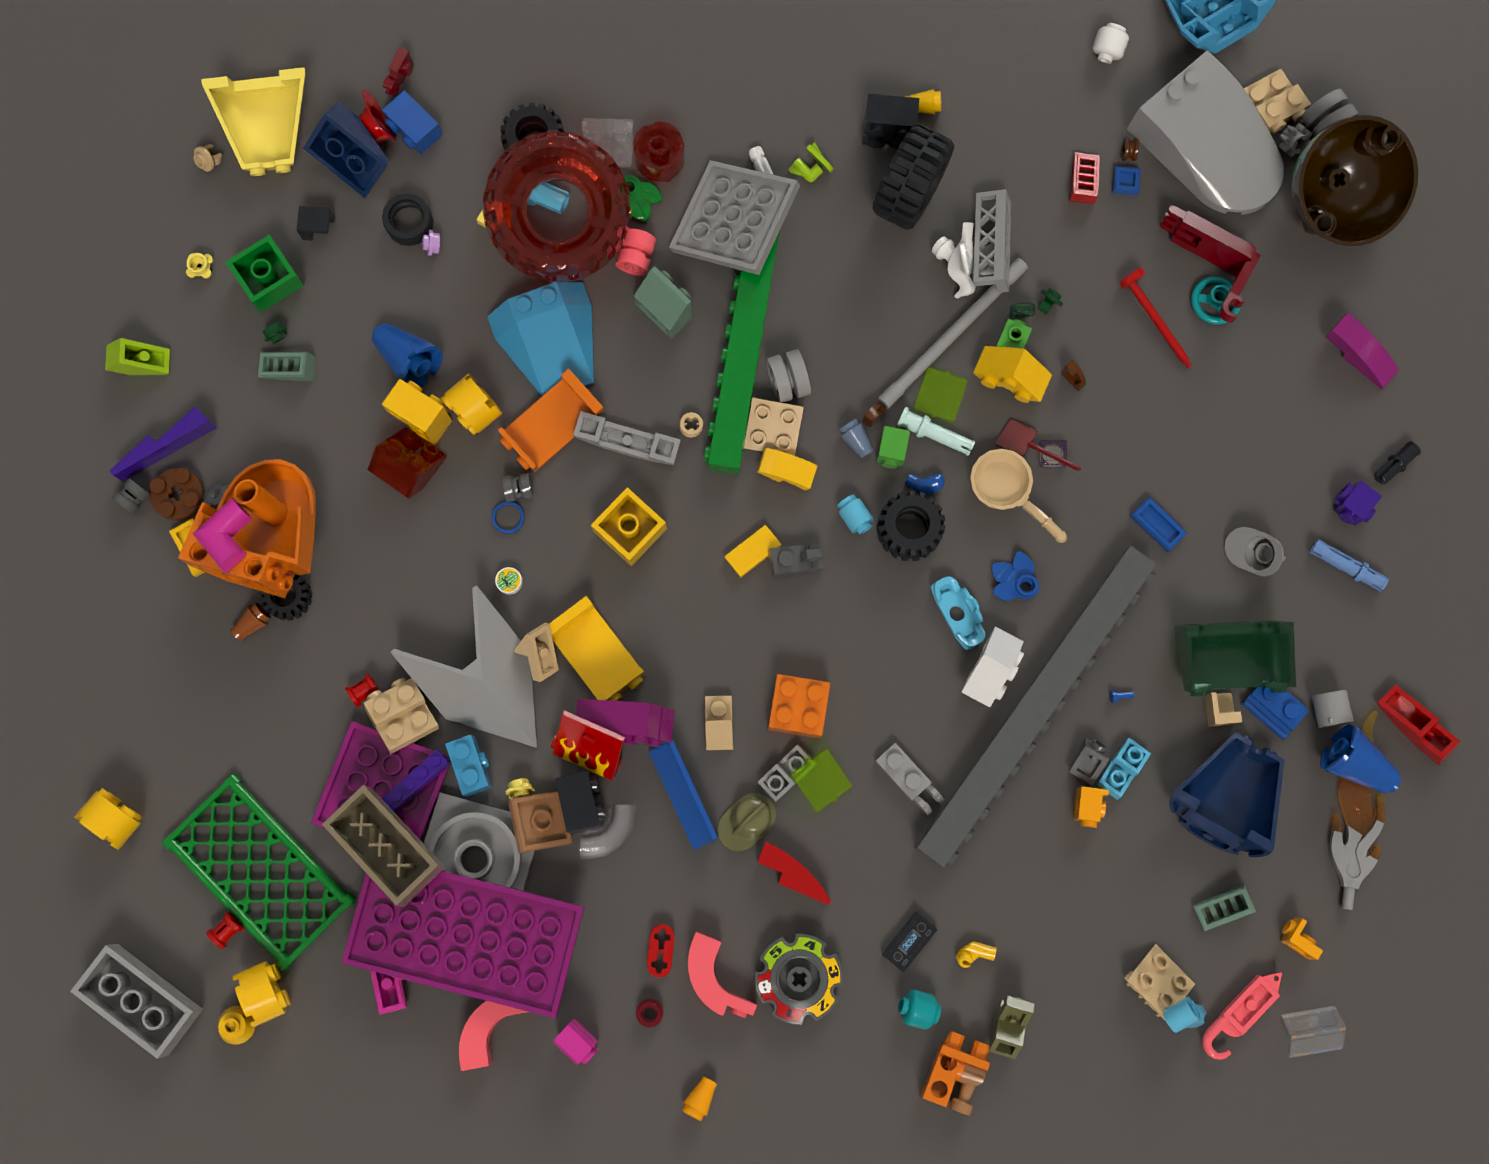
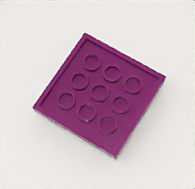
[311,721,451,841]

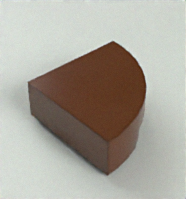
[1061,359,1086,391]
[862,402,886,427]

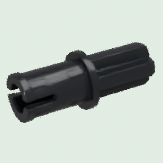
[1374,441,1421,485]

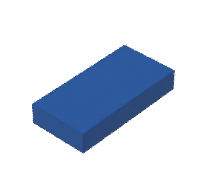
[1130,497,1187,553]

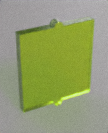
[914,367,968,422]
[790,748,852,812]

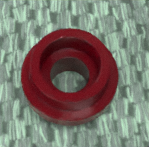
[636,999,664,1027]

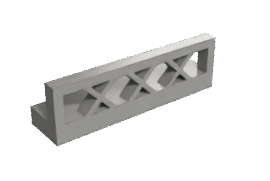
[973,189,1011,293]

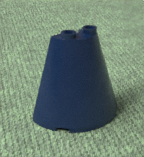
[1169,732,1285,857]

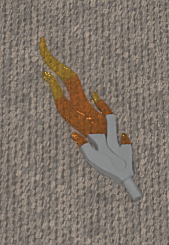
[1329,711,1386,910]

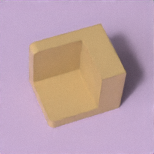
[1204,692,1242,727]

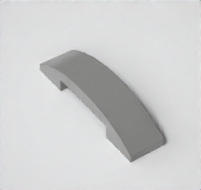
[573,411,681,465]

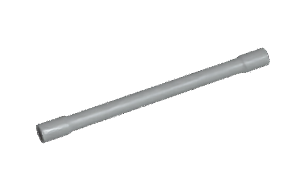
[877,258,1028,409]

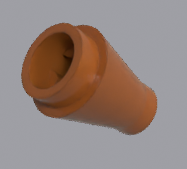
[230,603,271,641]

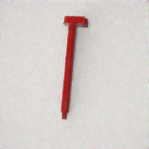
[1119,267,1192,368]

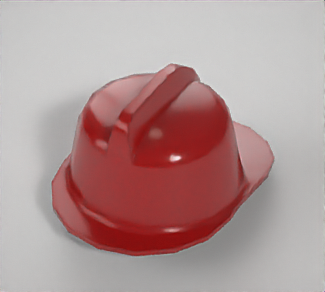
[358,89,397,144]

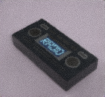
[881,912,938,973]

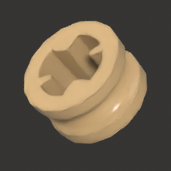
[680,412,703,438]

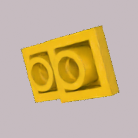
[757,448,818,491]

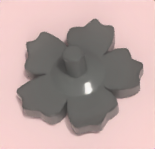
[202,482,229,508]

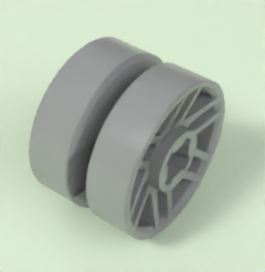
[1301,88,1360,136]
[766,349,811,403]

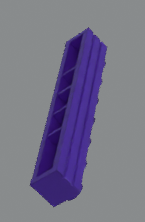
[382,750,451,813]

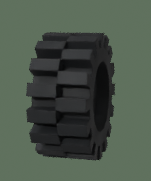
[259,574,312,621]

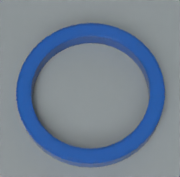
[492,502,525,534]

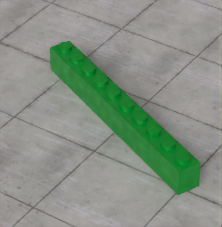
[704,231,780,475]

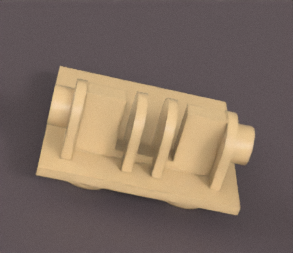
[744,397,804,456]
[1124,944,1195,1021]

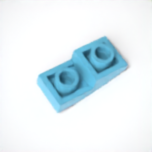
[1096,738,1151,800]

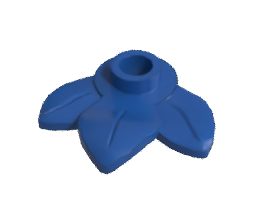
[992,551,1039,601]

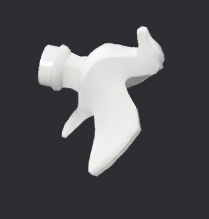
[932,222,995,299]

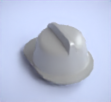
[1224,527,1286,576]

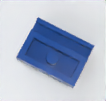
[1241,675,1310,740]

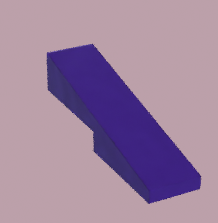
[109,407,217,482]

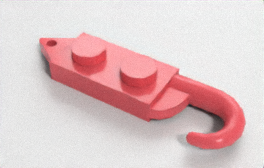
[1202,972,1282,1060]

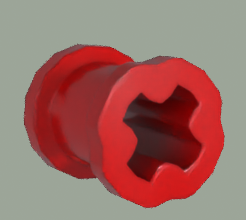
[345,674,380,708]
[206,912,244,949]

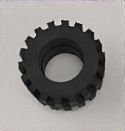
[500,103,567,175]
[877,491,946,561]

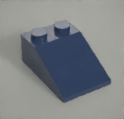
[303,101,390,198]

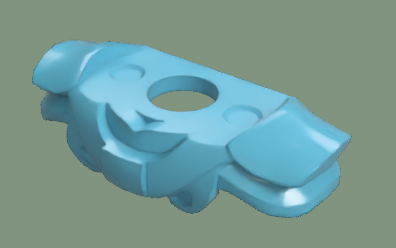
[931,577,985,650]

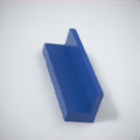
[649,739,718,850]

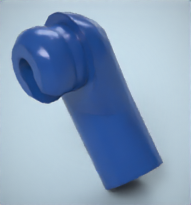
[905,473,945,495]

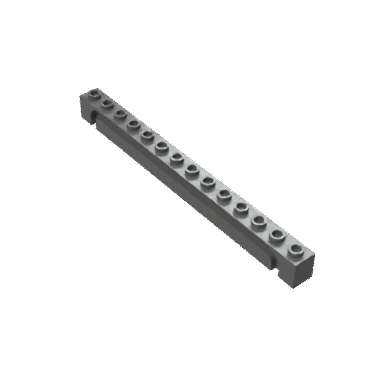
[914,545,1157,868]

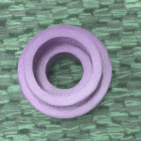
[422,230,440,256]

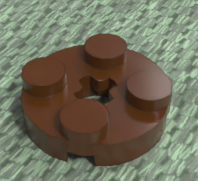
[149,468,205,521]

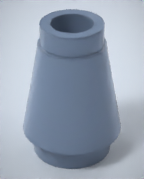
[839,418,874,458]

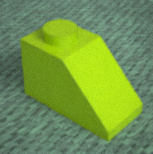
[105,338,170,375]

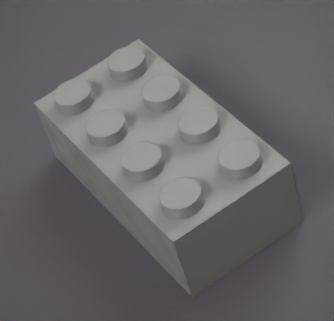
[70,944,203,1059]

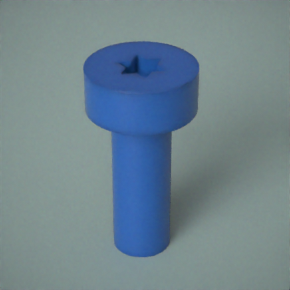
[1109,690,1134,703]

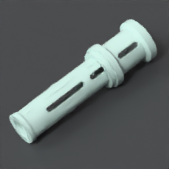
[896,406,975,456]

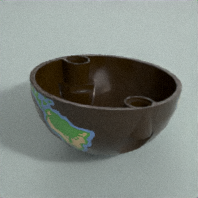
[1292,115,1419,246]

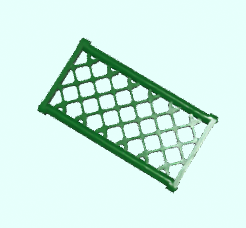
[161,773,356,972]

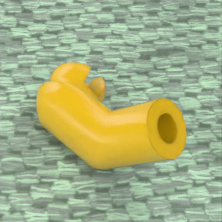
[956,941,997,968]

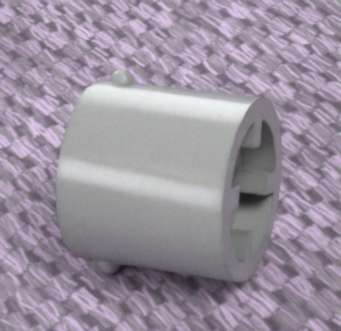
[1311,690,1354,728]

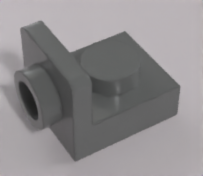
[1069,738,1109,786]

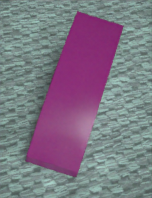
[1325,312,1399,390]

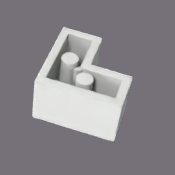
[962,626,1024,707]

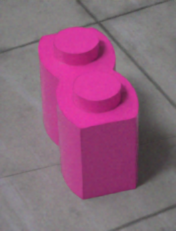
[553,1018,599,1065]

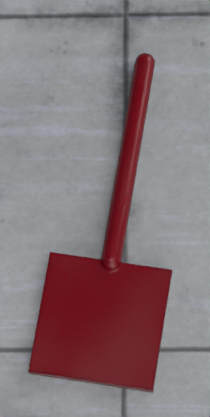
[995,418,1081,471]

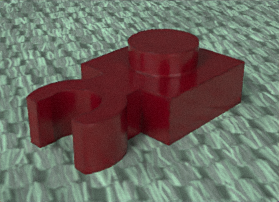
[382,47,414,97]

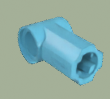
[515,172,570,214]
[1163,997,1207,1033]

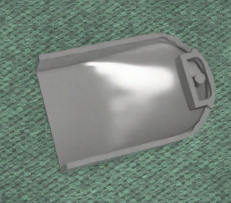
[1127,50,1284,215]

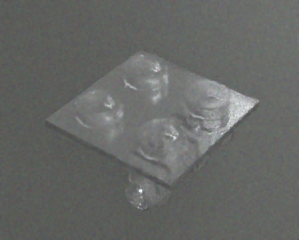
[581,118,634,168]

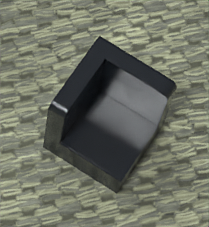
[296,206,335,241]

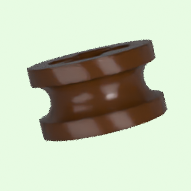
[1121,138,1139,161]

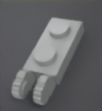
[875,743,945,815]

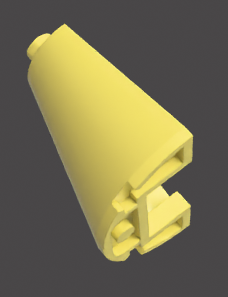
[201,67,306,176]

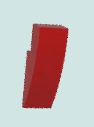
[1377,684,1460,766]
[757,842,831,905]

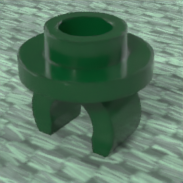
[1038,288,1063,315]

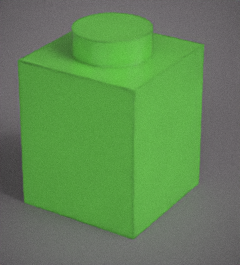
[877,426,910,469]

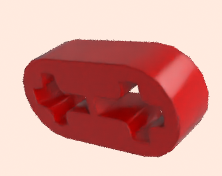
[647,924,675,978]

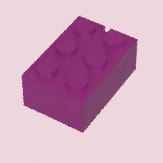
[576,699,675,747]

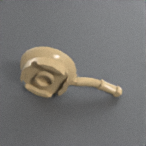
[970,449,1067,543]

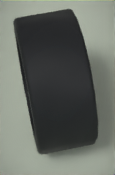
[382,193,433,246]

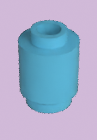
[837,494,874,535]

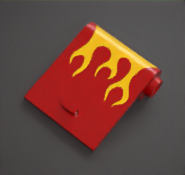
[550,710,625,781]

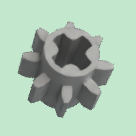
[1279,123,1313,157]

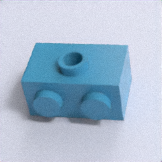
[445,735,493,797]

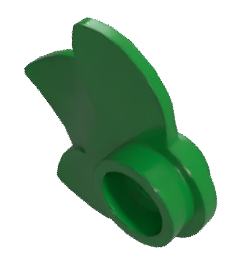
[612,175,662,223]

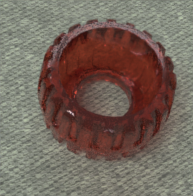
[483,130,631,283]

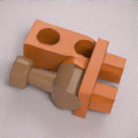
[919,1031,990,1116]

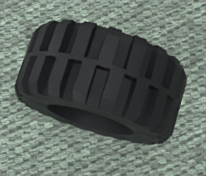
[872,124,955,230]

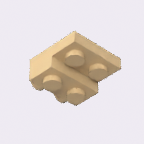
[1244,69,1311,134]
[363,678,439,754]

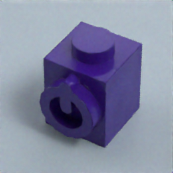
[1334,480,1382,526]

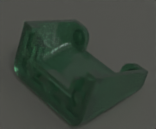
[1174,621,1296,696]

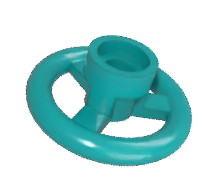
[1191,276,1242,325]

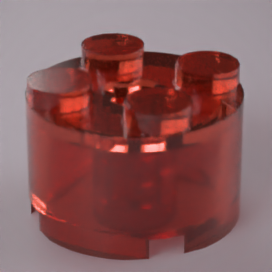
[633,121,685,183]

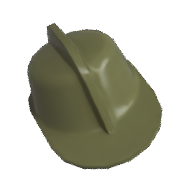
[717,793,776,851]

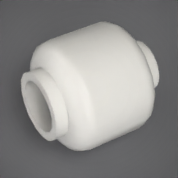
[1092,23,1129,64]

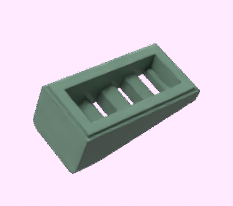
[258,352,316,381]
[1193,884,1256,931]

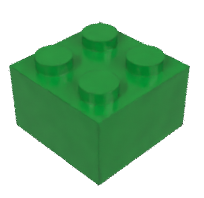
[226,234,304,313]

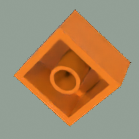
[768,674,830,739]

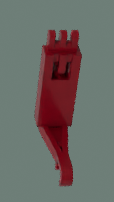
[1160,206,1261,323]

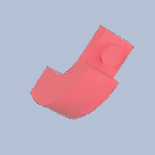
[688,931,757,1018]
[459,1001,528,1071]

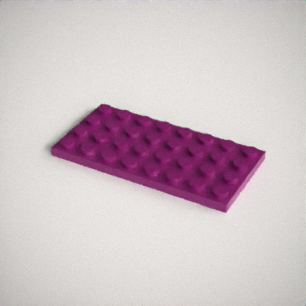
[341,871,585,1018]

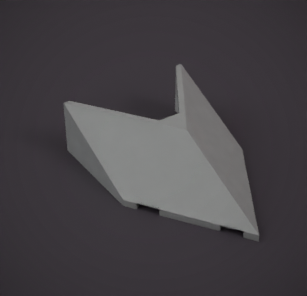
[391,585,537,748]

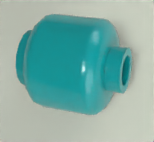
[898,990,941,1029]

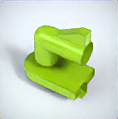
[788,142,834,182]

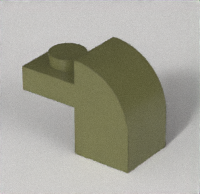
[989,996,1035,1059]

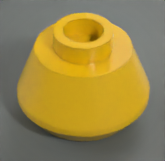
[217,1006,255,1045]

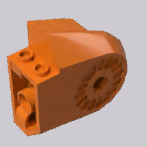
[178,459,316,598]

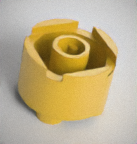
[441,373,503,435]
[74,788,143,850]
[232,961,291,1027]

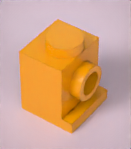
[1073,786,1109,828]

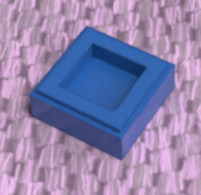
[1112,166,1141,196]

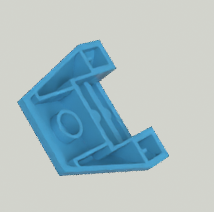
[1164,0,1277,54]
[487,282,594,396]

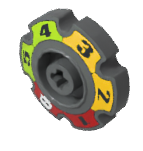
[755,933,843,1024]

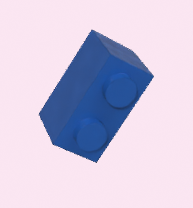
[382,91,443,154]

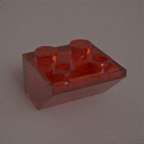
[367,427,447,499]

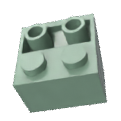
[634,266,693,339]

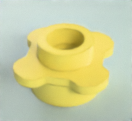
[186,253,213,279]
[505,778,535,799]

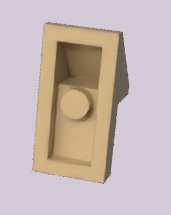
[514,622,559,682]
[705,696,733,751]

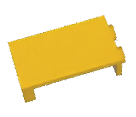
[549,596,645,701]

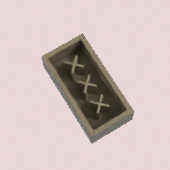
[322,785,445,907]

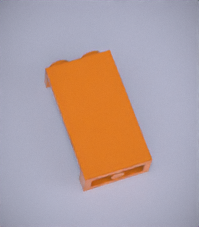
[498,368,604,472]

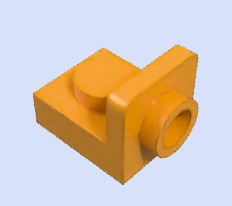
[1280,918,1323,960]

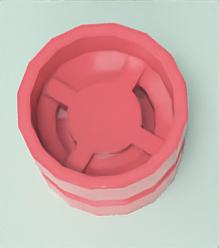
[616,229,657,276]

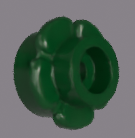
[262,321,287,344]

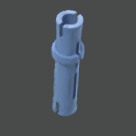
[1309,538,1389,592]

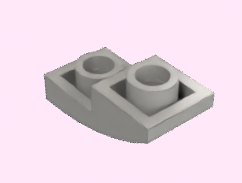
[758,744,817,802]

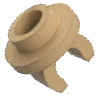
[193,144,222,172]

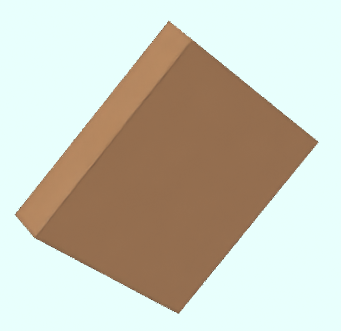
[508,790,573,854]

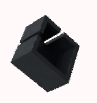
[862,94,919,150]
[555,771,607,835]

